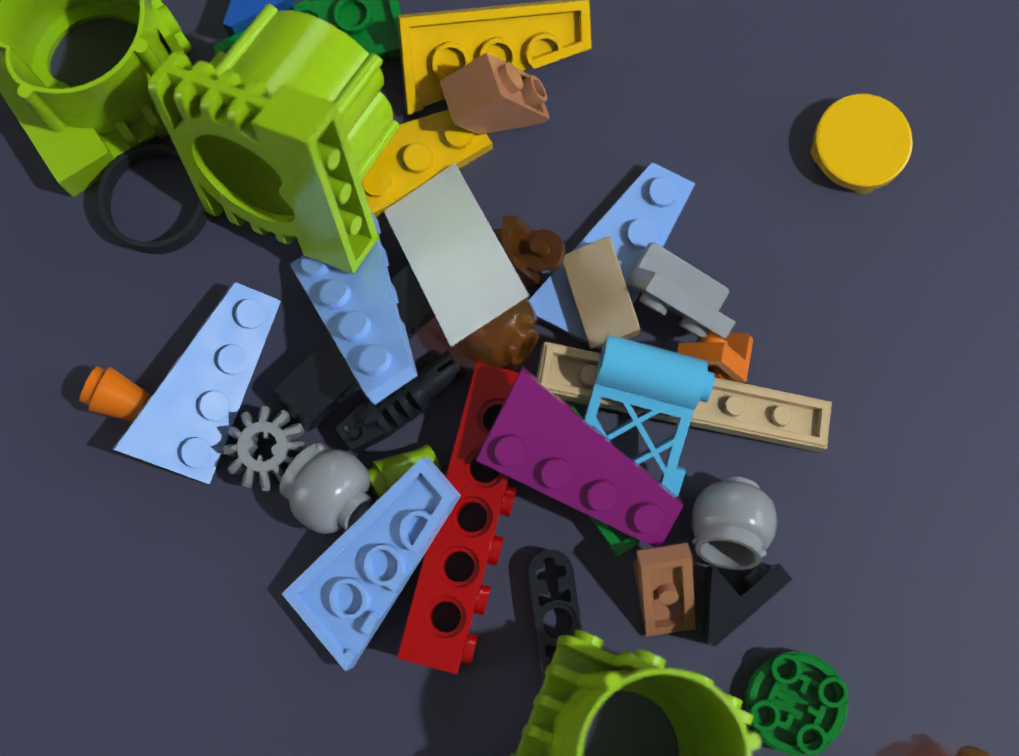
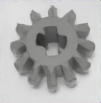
[223,406,310,492]

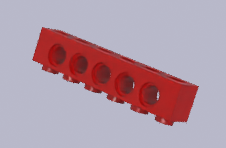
[397,362,519,674]

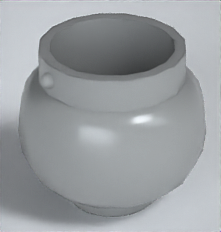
[279,443,373,534]
[690,476,777,570]

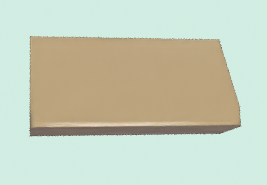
[562,236,640,350]

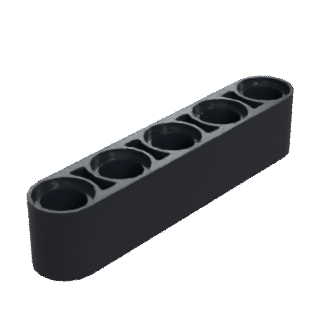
[273,263,435,432]

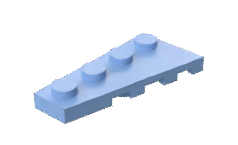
[521,162,695,352]
[290,210,418,405]
[112,282,281,484]
[282,457,461,672]

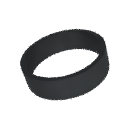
[98,144,209,254]

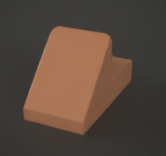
[633,543,696,637]

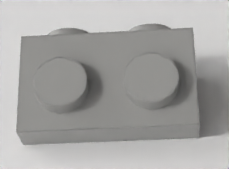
[625,242,735,339]

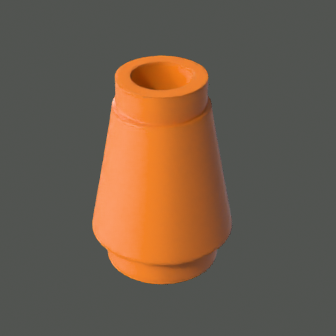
[79,366,151,422]

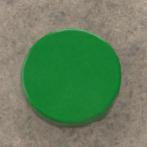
[743,651,849,756]

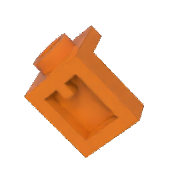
[677,333,753,382]

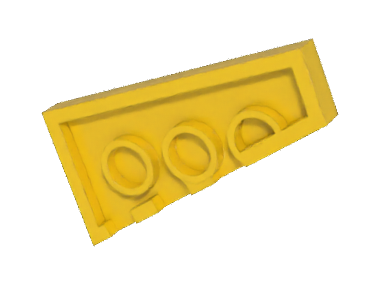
[397,0,591,115]
[361,110,493,218]

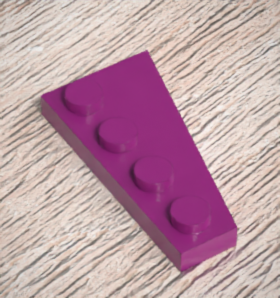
[476,366,683,548]

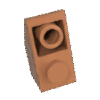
[439,53,550,135]

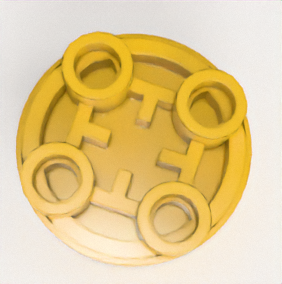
[811,94,913,194]

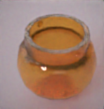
[458,298,539,368]

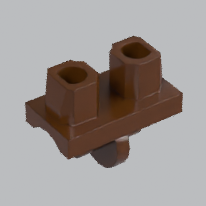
[492,215,566,286]

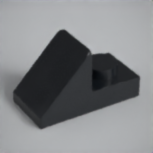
[702,563,792,647]

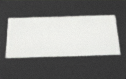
[384,163,529,347]

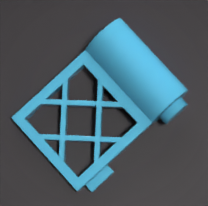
[583,334,715,497]

